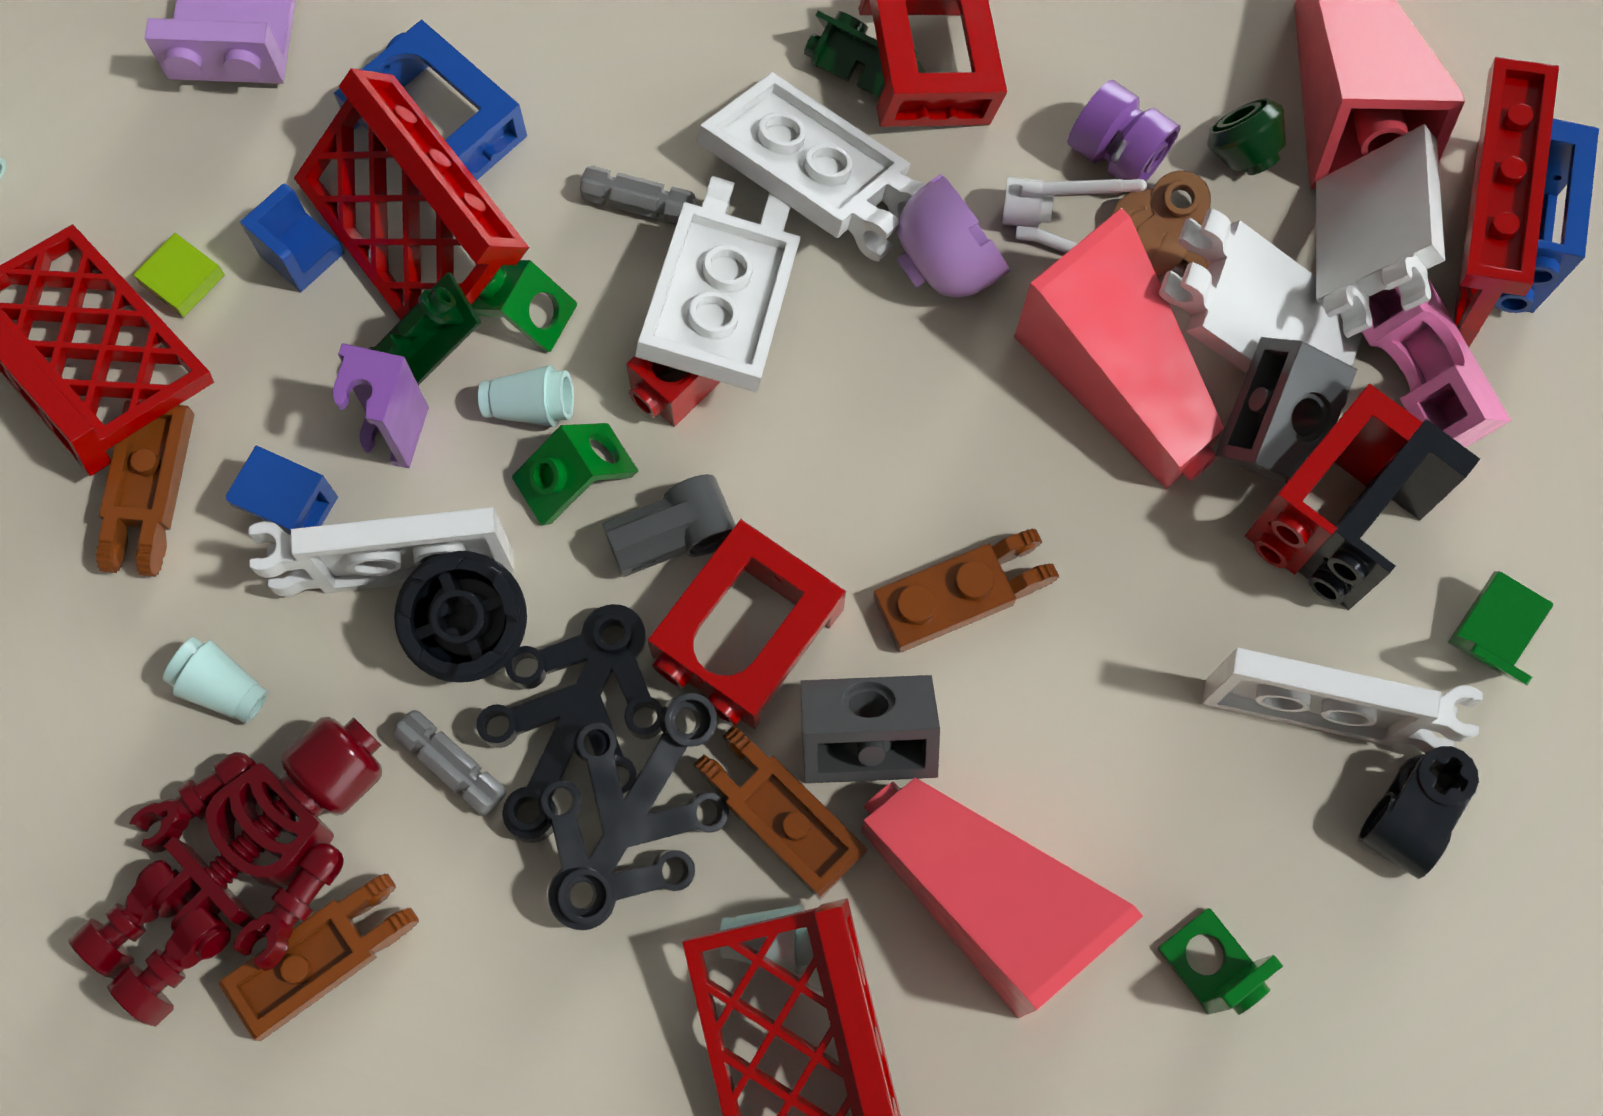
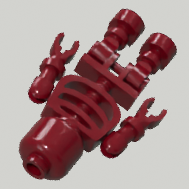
[68,717,382,1027]

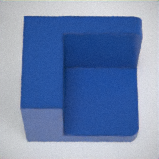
[240,183,344,292]
[226,445,338,535]

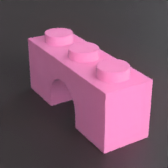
[1362,278,1511,448]

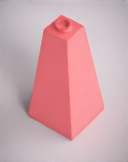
[1294,0,1465,189]
[1014,208,1224,489]
[861,777,1143,1018]

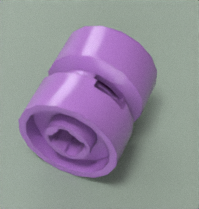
[1067,79,1181,182]

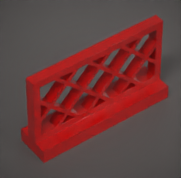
[1453,57,1559,347]
[294,68,530,320]
[0,224,214,477]
[682,898,901,1116]

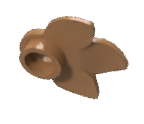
[1110,170,1211,278]

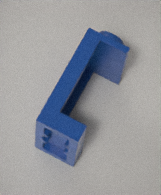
[334,19,527,180]
[1495,118,1599,313]

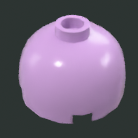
[896,174,1010,298]

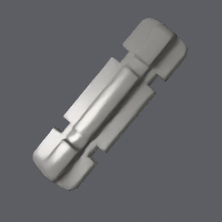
[580,166,696,224]
[392,710,506,816]

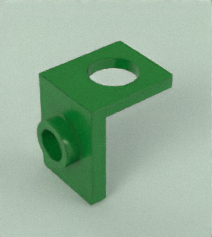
[471,260,577,352]
[512,423,638,525]
[1448,571,1553,685]
[1158,908,1283,1015]

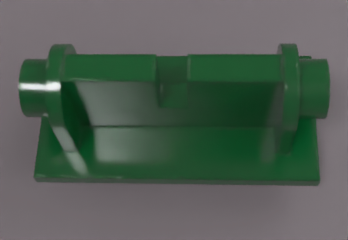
[804,11,926,98]
[368,272,481,386]

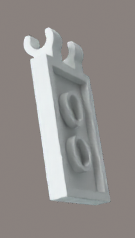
[697,72,926,262]
[1316,124,1445,338]
[635,176,801,392]
[1159,209,1363,374]
[249,507,514,597]
[1202,647,1483,753]

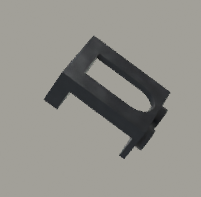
[1298,419,1481,611]

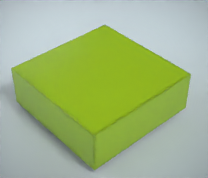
[133,233,225,318]

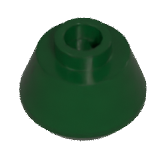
[1207,98,1286,175]

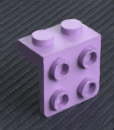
[144,0,296,84]

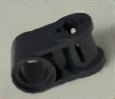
[1358,746,1479,879]

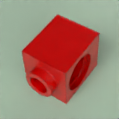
[626,356,720,427]

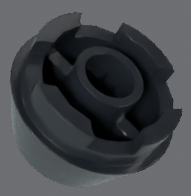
[394,551,527,683]

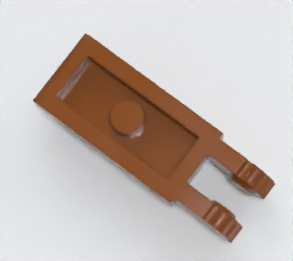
[95,400,195,577]
[873,528,1059,653]
[693,725,868,900]
[218,873,419,1042]

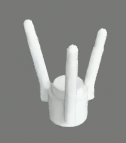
[1002,177,1147,253]

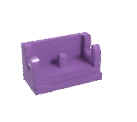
[333,343,429,469]

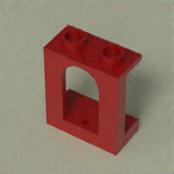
[858,0,1007,127]
[1244,383,1423,575]
[647,519,846,730]

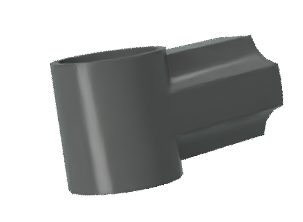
[602,474,736,578]

